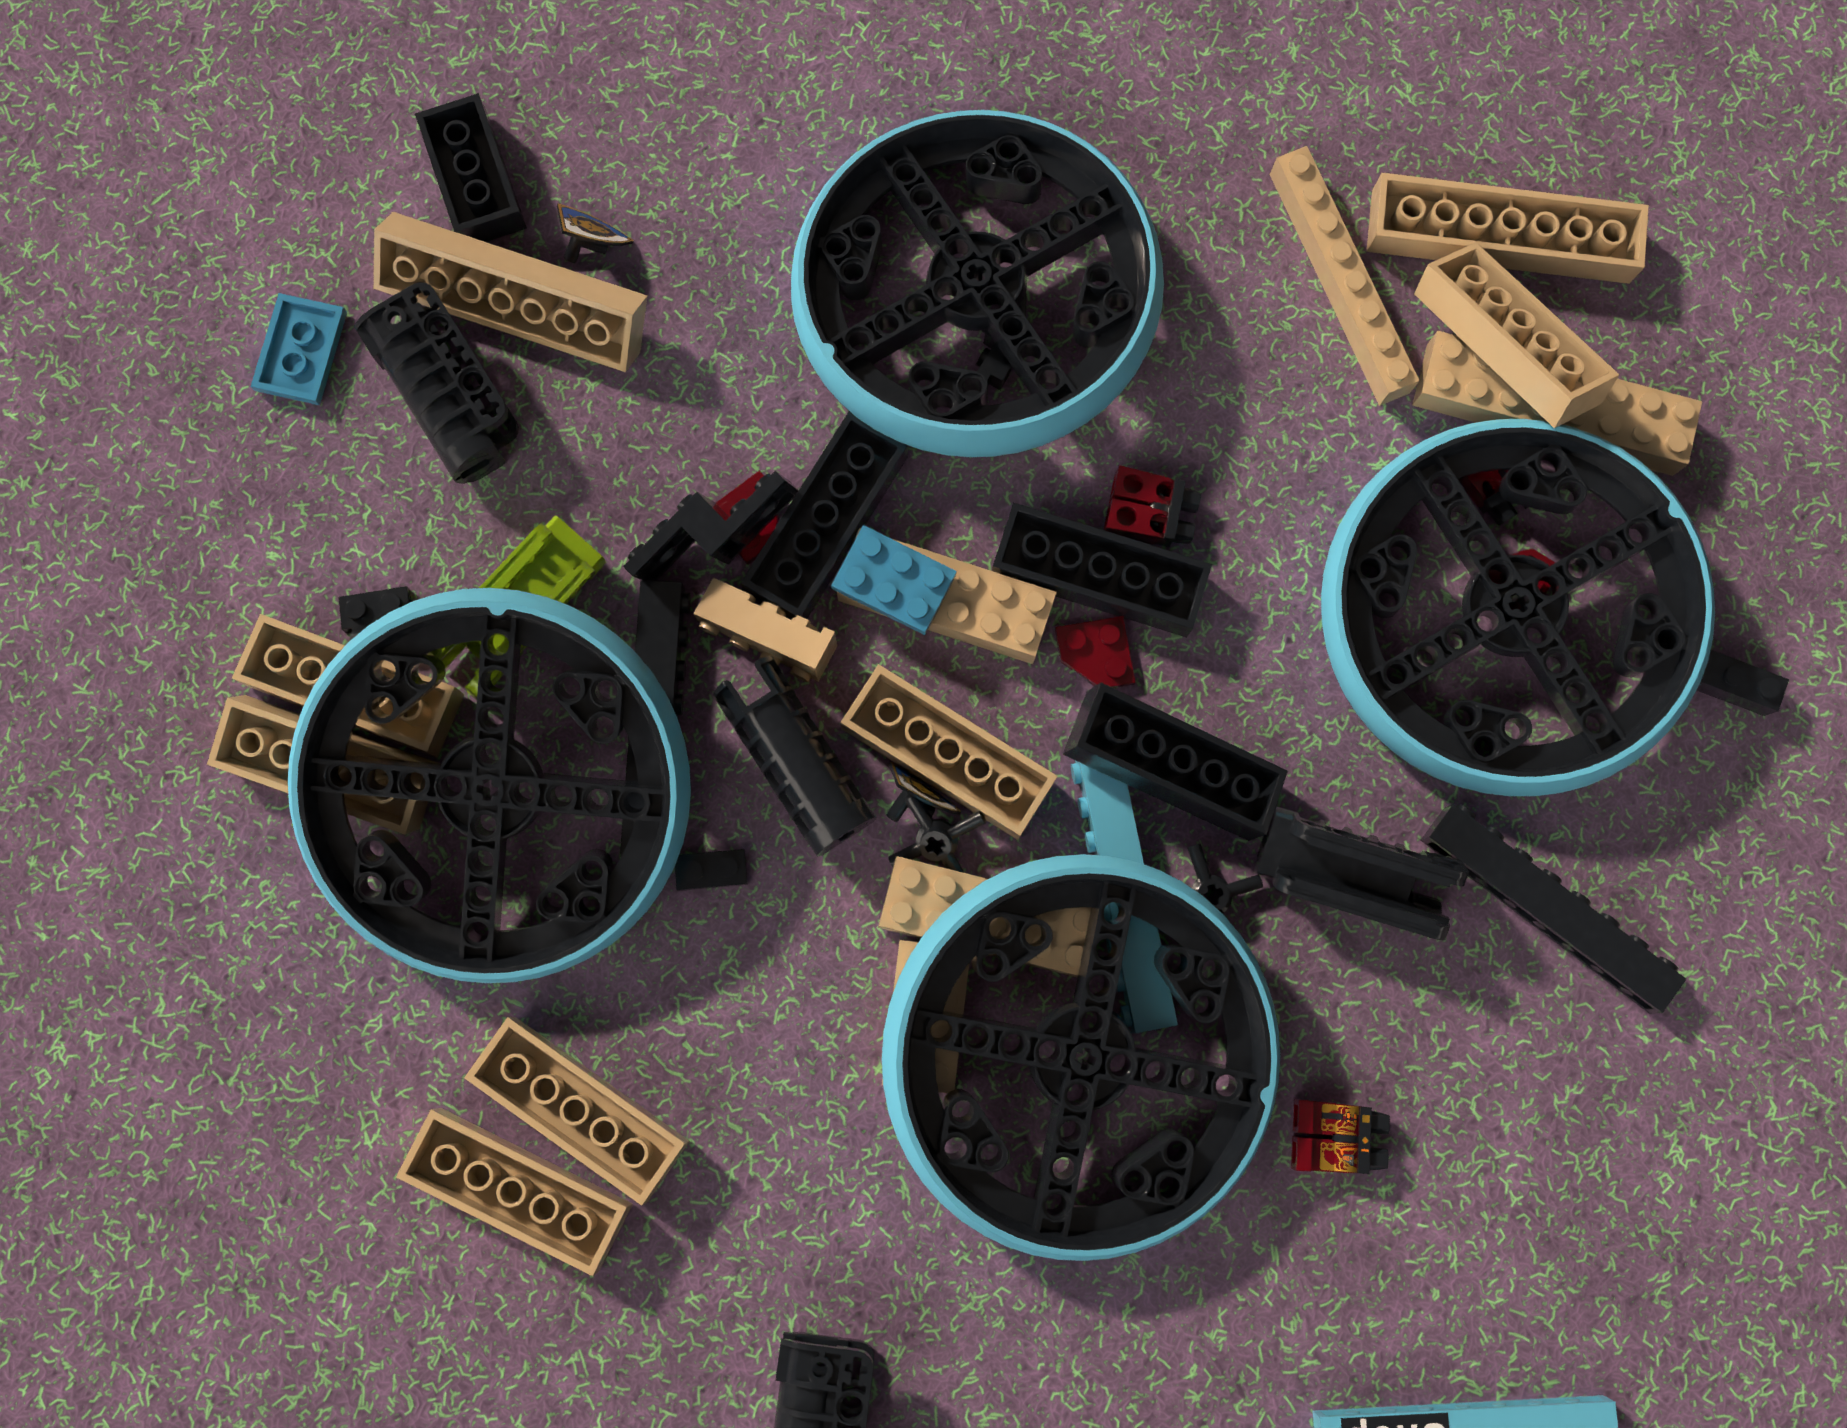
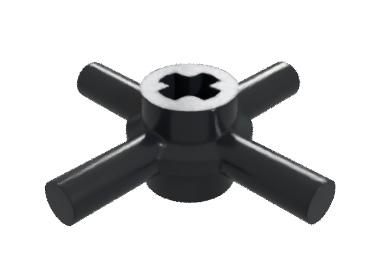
[888,795,986,873]
[1187,844,1263,915]

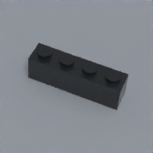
[1634,634,1789,716]

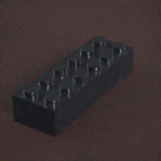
[741,411,908,620]
[992,502,1212,638]
[1063,683,1288,841]

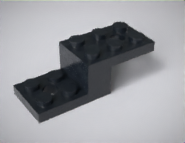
[623,471,799,581]

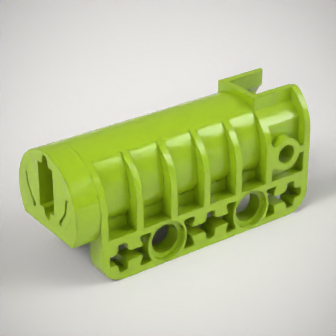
[427,516,606,700]

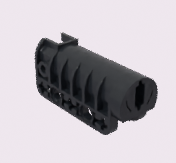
[354,282,519,484]
[713,656,877,857]
[1255,806,1469,941]
[774,1332,874,1428]

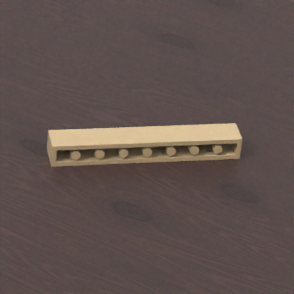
[1270,146,1420,406]

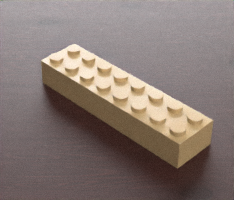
[1367,173,1649,284]
[373,212,647,372]
[1412,331,1702,476]

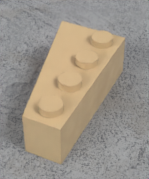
[694,578,837,682]

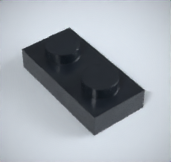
[675,849,748,891]

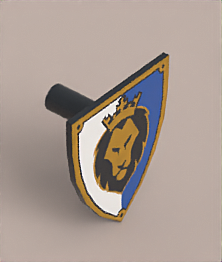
[557,203,634,263]
[886,761,961,822]

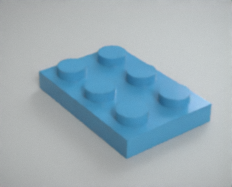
[250,293,347,405]
[831,525,957,635]

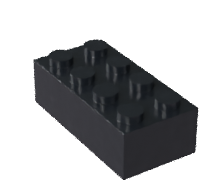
[415,93,527,242]

